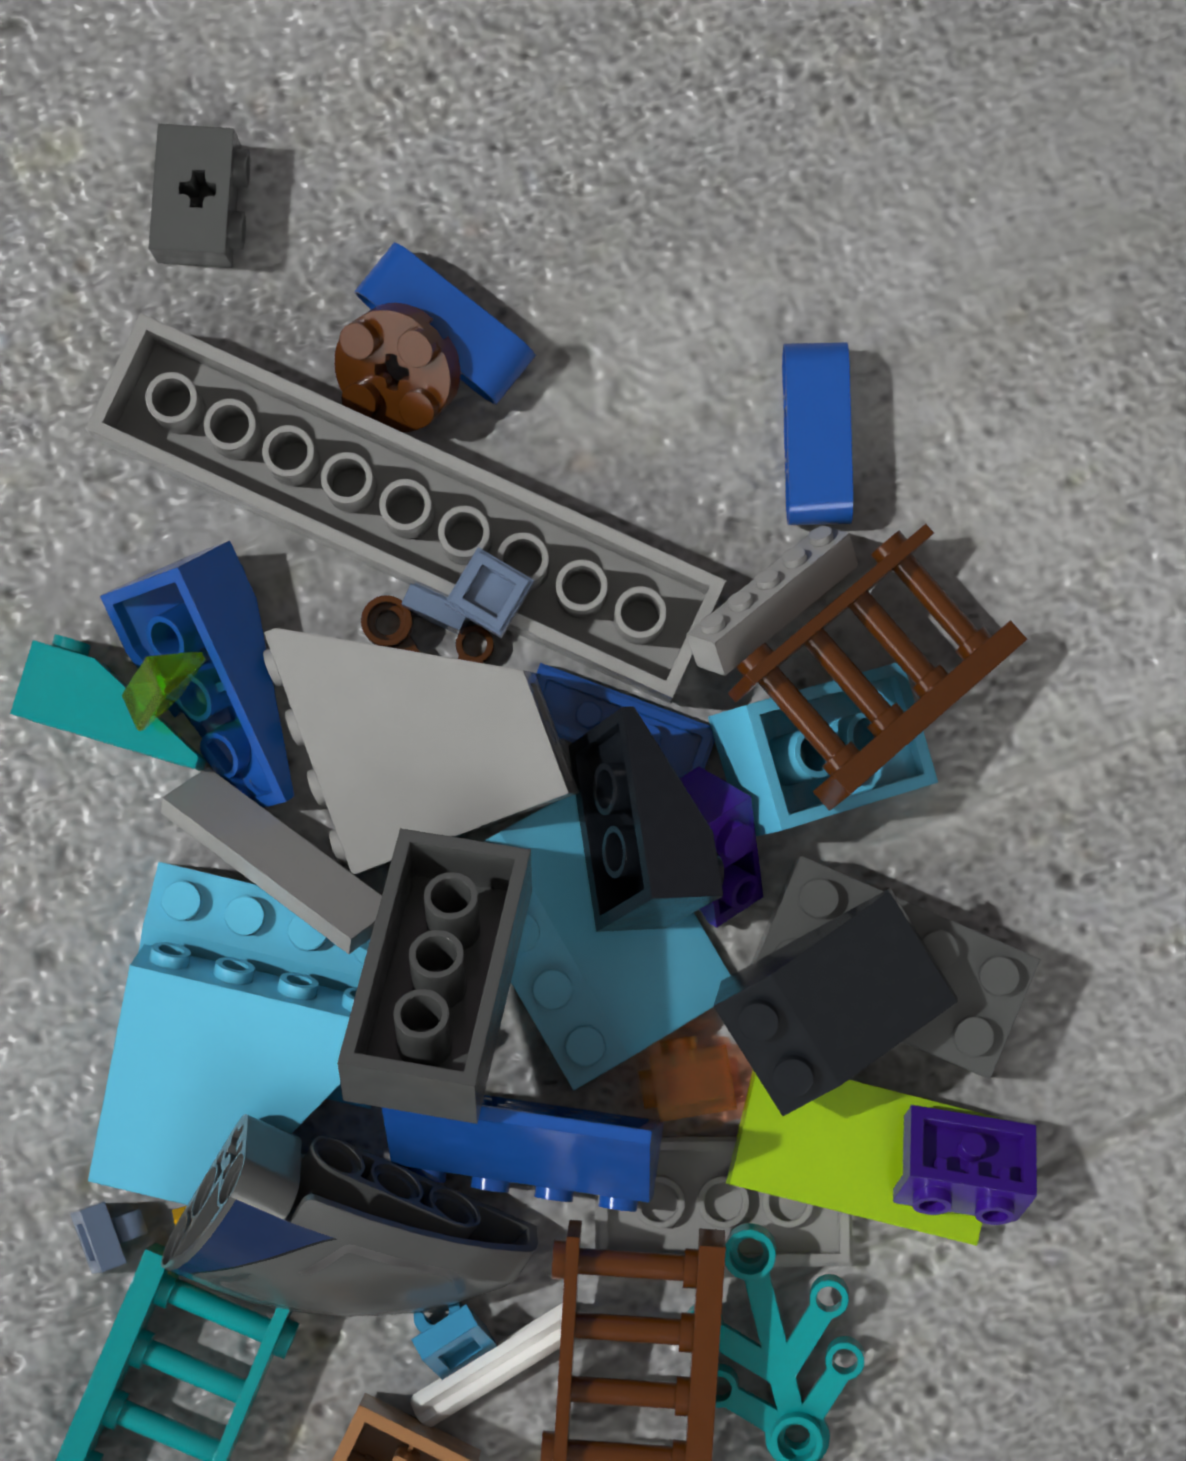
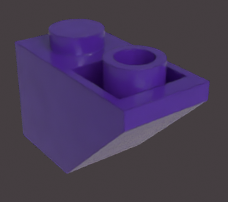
[679,766,764,928]

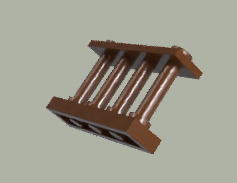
[728,524,1028,811]
[540,1220,726,1461]

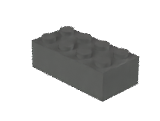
[337,828,532,1124]
[750,856,1041,1079]

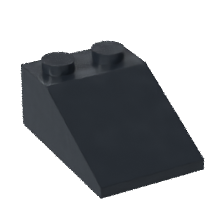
[568,706,724,932]
[714,888,958,1116]

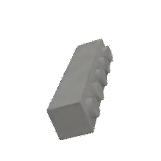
[686,525,859,676]

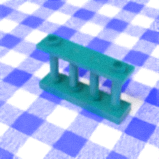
[55,1243,300,1461]

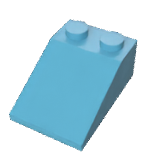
[708,663,938,837]

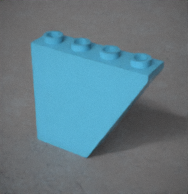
[88,942,357,1205]

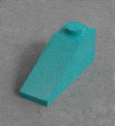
[10,634,207,772]

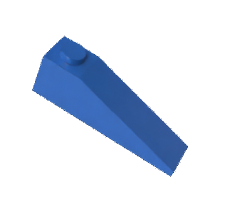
[100,541,295,808]

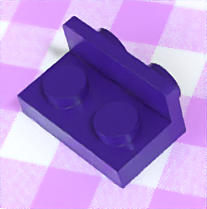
[893,1105,1037,1225]

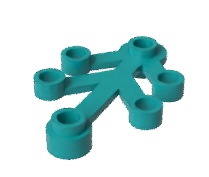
[687,1223,865,1461]

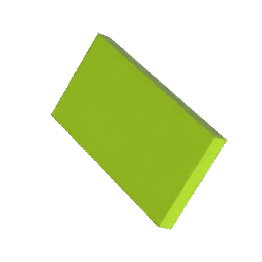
[726,1070,1005,1246]

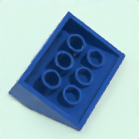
[381,1095,664,1212]

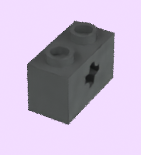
[148,124,251,268]

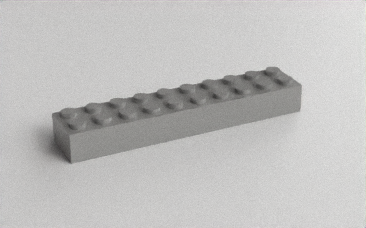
[85,313,726,704]

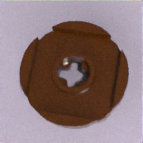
[334,303,461,433]

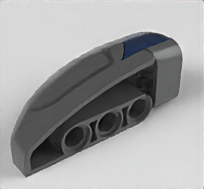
[161,1114,538,1317]

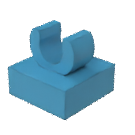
[411,1302,497,1380]

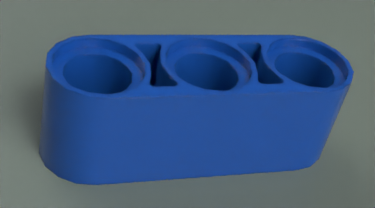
[354,242,536,405]
[782,342,853,525]

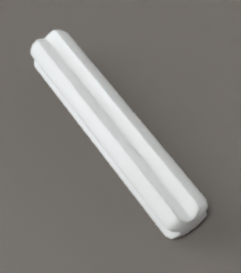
[410,1303,578,1427]

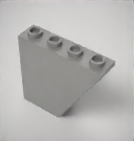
[263,628,579,875]

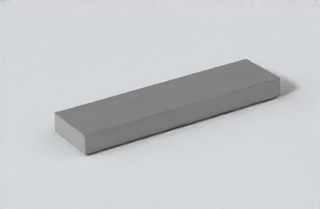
[161,767,382,954]

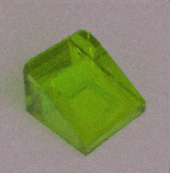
[122,652,205,731]

